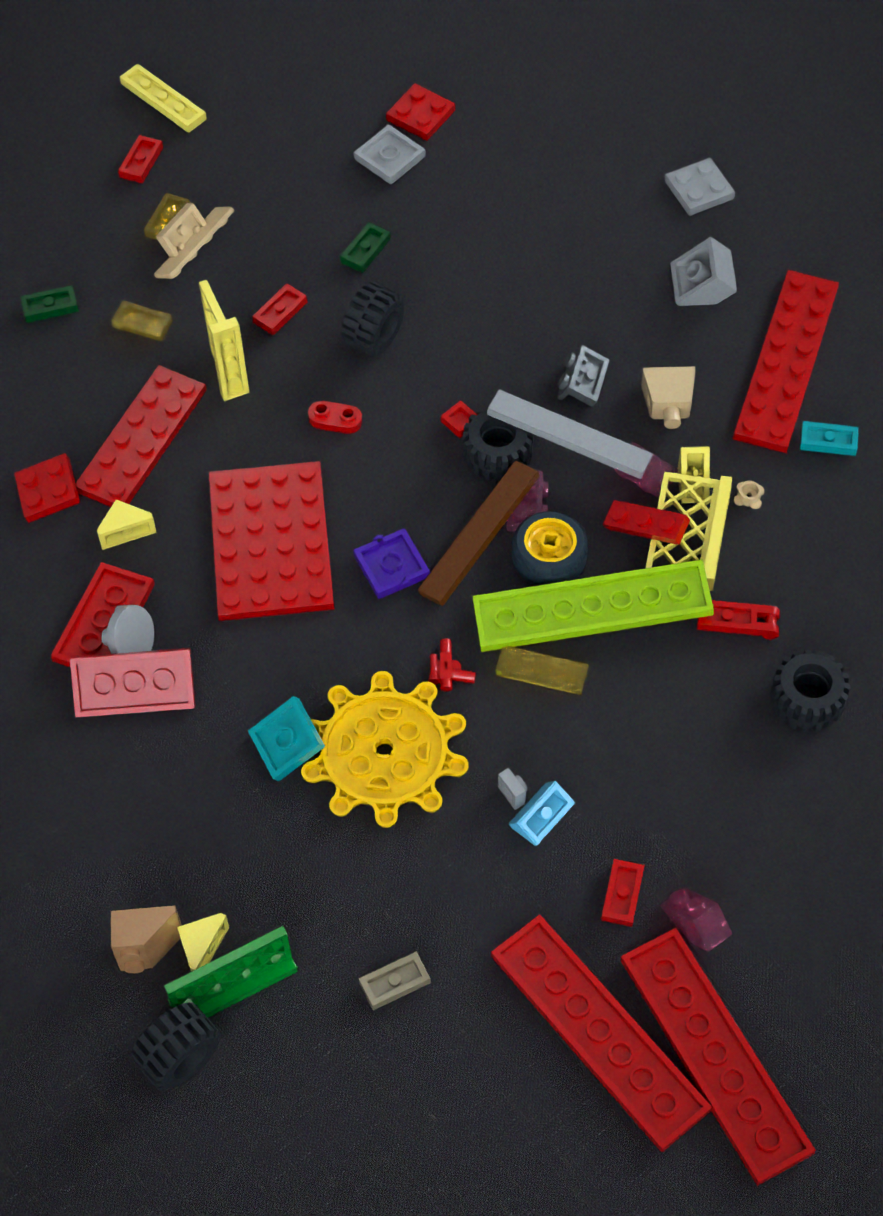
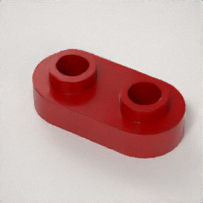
[308,401,362,434]

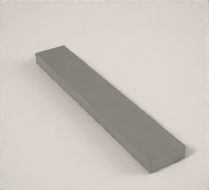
[487,389,653,479]

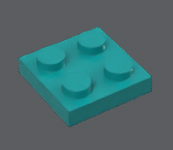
[248,696,325,781]

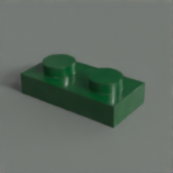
[340,222,391,273]
[20,285,79,323]

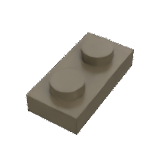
[359,951,431,1010]

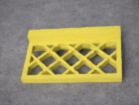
[199,280,250,401]
[646,471,732,591]

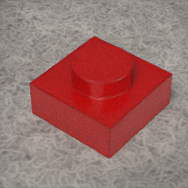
[441,400,477,438]

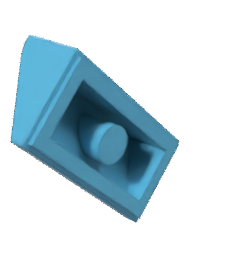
[509,781,575,846]

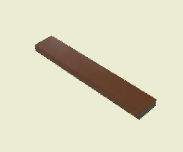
[418,461,540,607]

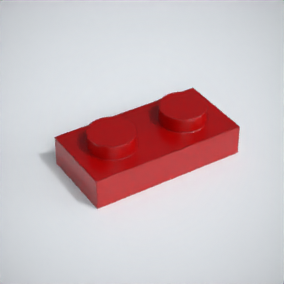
[118,135,163,184]
[252,283,308,335]
[601,859,645,927]

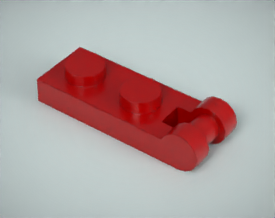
[697,600,780,640]

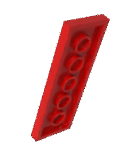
[76,365,207,507]

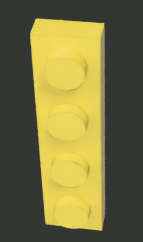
[120,64,207,133]

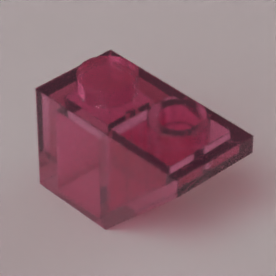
[661,887,733,952]

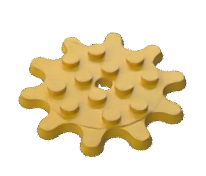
[301,671,468,828]

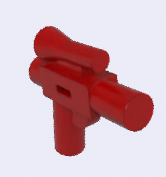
[428,638,476,692]

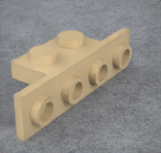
[154,203,234,279]

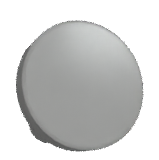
[102,605,155,654]

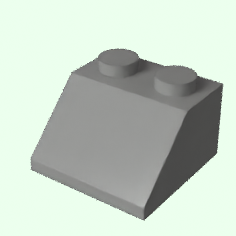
[670,237,737,306]

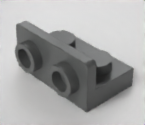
[557,345,610,407]

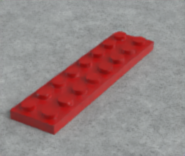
[733,270,839,454]
[491,914,712,1153]
[620,928,816,1186]

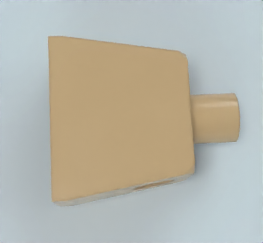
[641,366,695,429]

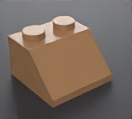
[111,905,182,973]

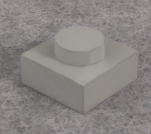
[498,768,527,810]

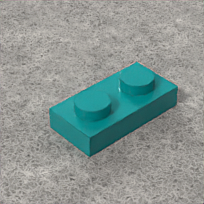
[800,421,859,456]

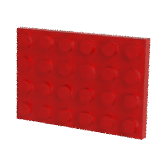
[209,461,334,621]

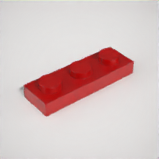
[603,500,690,545]

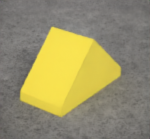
[677,446,710,504]
[97,500,157,550]
[177,913,229,972]

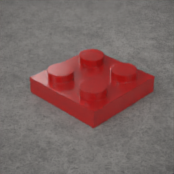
[386,83,455,141]
[14,453,80,523]

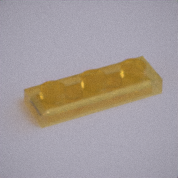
[496,646,589,695]

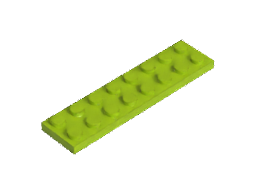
[473,559,714,652]

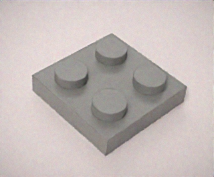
[354,124,426,184]
[665,158,735,216]

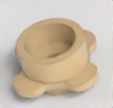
[734,481,764,509]

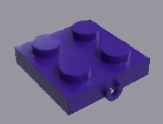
[353,528,430,599]

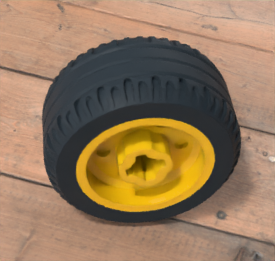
[512,511,588,586]

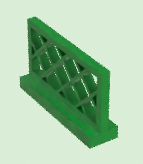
[164,926,298,1018]

